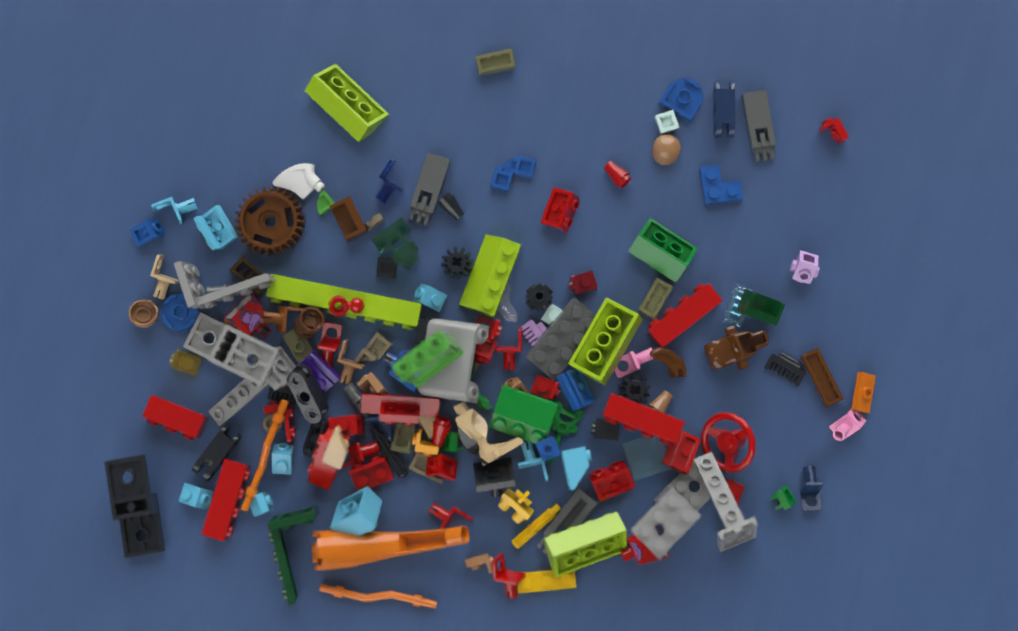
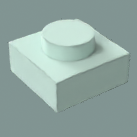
[654,110,679,135]
[541,304,562,325]

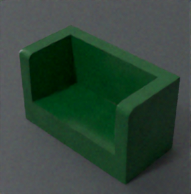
[736,289,785,326]

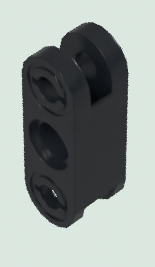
[287,364,329,423]
[192,424,243,482]

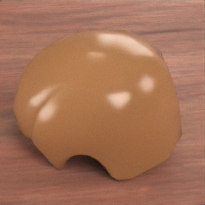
[651,134,681,165]
[129,300,159,328]

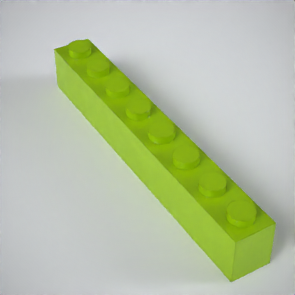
[266,274,423,330]

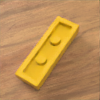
[517,570,576,593]

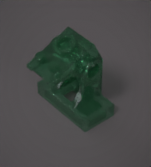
[371,217,419,270]

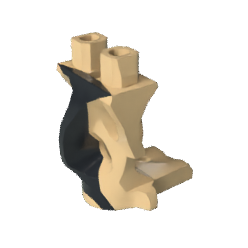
[453,401,524,466]

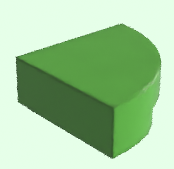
[317,189,335,216]

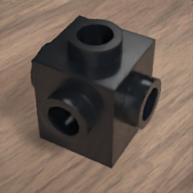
[525,283,553,312]

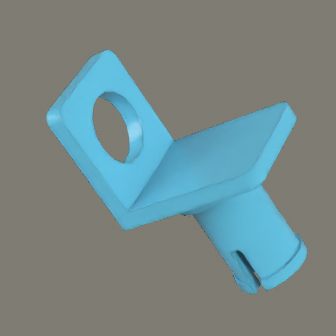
[151,197,198,225]
[518,442,549,482]

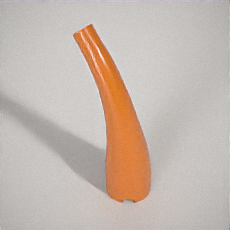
[311,526,470,571]

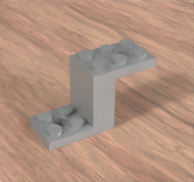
[183,312,280,386]
[630,460,711,559]

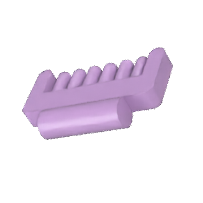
[521,320,547,346]

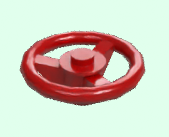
[701,412,756,473]

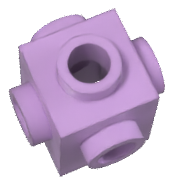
[790,250,819,284]

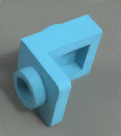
[413,284,447,312]
[272,443,294,475]
[179,483,213,509]
[250,492,273,517]

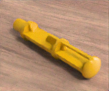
[511,503,561,549]

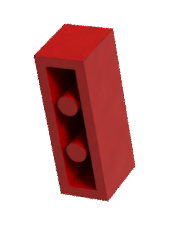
[142,395,209,440]
[307,428,350,491]

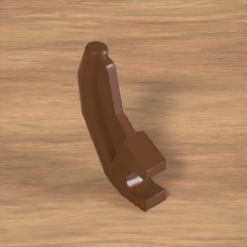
[650,347,687,377]

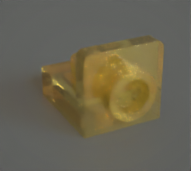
[170,350,203,376]

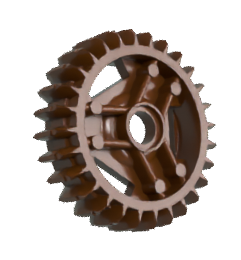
[234,186,306,257]

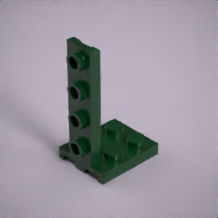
[267,506,319,605]

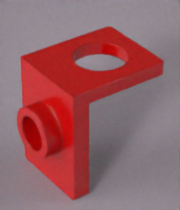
[476,316,502,340]

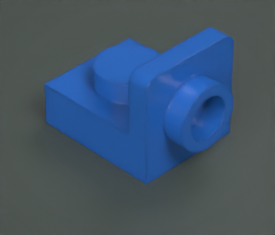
[130,219,165,247]
[536,436,561,461]

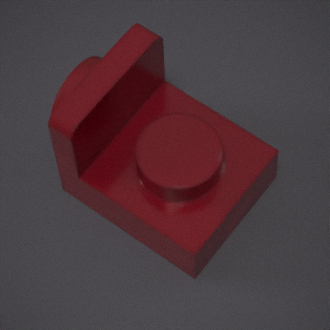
[568,270,598,296]

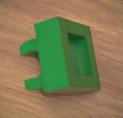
[440,432,463,452]
[770,485,796,510]

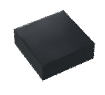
[376,257,397,278]

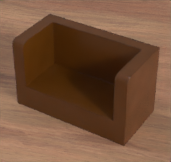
[329,196,368,242]

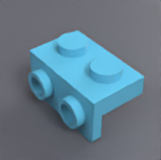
[194,205,238,251]

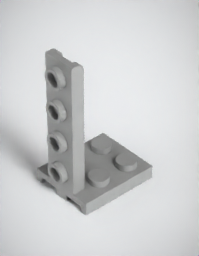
[174,261,276,310]
[208,346,296,427]
[694,452,757,552]

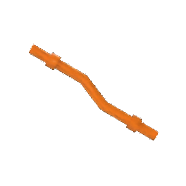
[241,399,289,512]
[319,584,437,609]

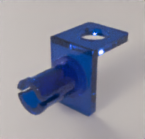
[376,159,404,204]

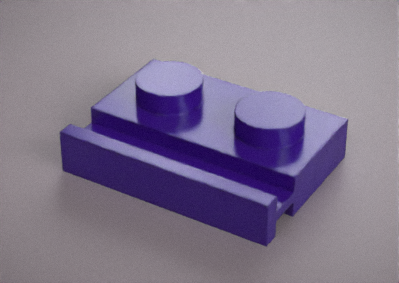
[300,350,341,394]

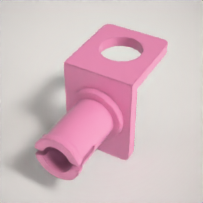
[614,347,653,378]
[829,409,866,441]

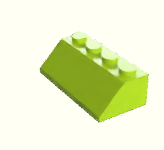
[305,64,389,142]
[459,234,521,318]
[568,297,643,386]
[544,512,627,578]

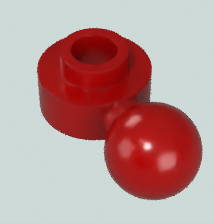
[328,295,364,316]

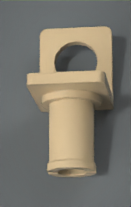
[150,254,180,300]

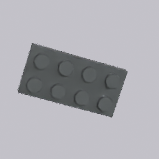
[525,297,595,381]

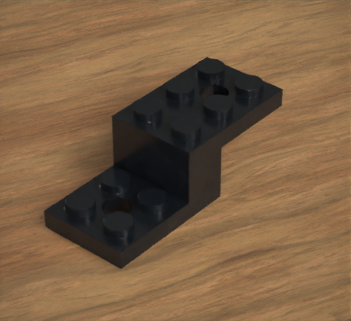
[104,454,165,558]

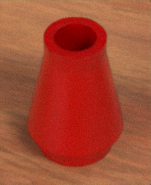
[604,161,631,189]
[432,416,452,447]

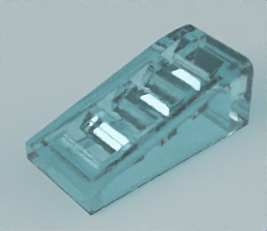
[723,284,755,327]

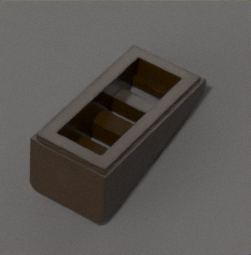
[229,256,264,295]

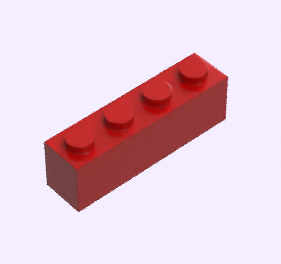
[647,283,723,348]
[601,393,685,446]
[201,459,252,541]

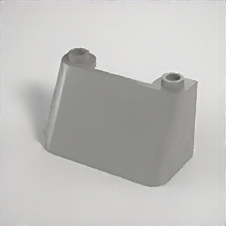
[418,319,489,403]

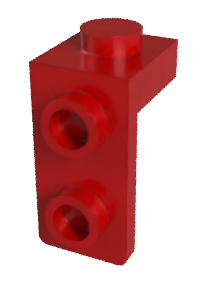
[263,401,296,443]

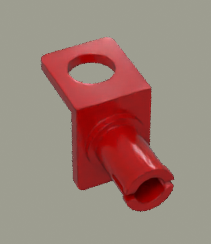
[317,322,342,367]
[495,327,522,370]
[341,441,379,469]
[428,502,474,529]
[492,553,526,599]

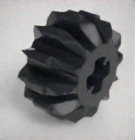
[441,247,473,280]
[618,374,651,404]

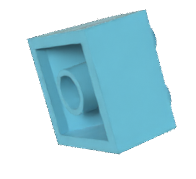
[560,447,592,490]
[330,486,382,535]

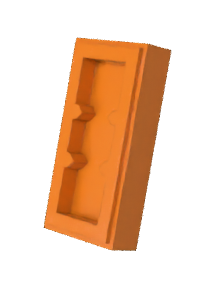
[851,372,876,413]

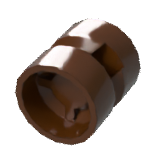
[293,307,324,339]

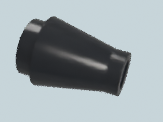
[438,192,465,221]

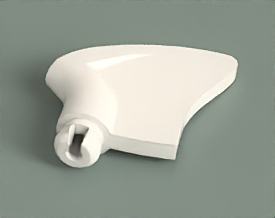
[273,163,325,200]

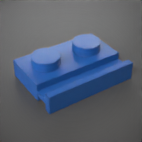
[556,368,596,412]

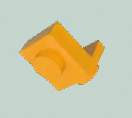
[412,428,440,456]

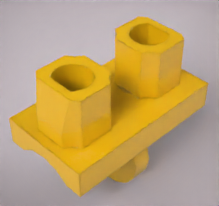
[498,488,534,524]

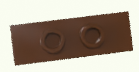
[800,347,844,408]

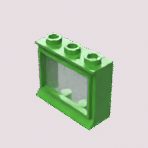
[392,330,464,388]

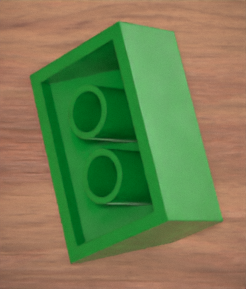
[628,218,698,282]
[489,385,558,444]

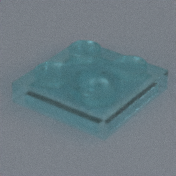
[622,437,671,481]

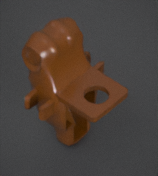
[704,326,769,370]

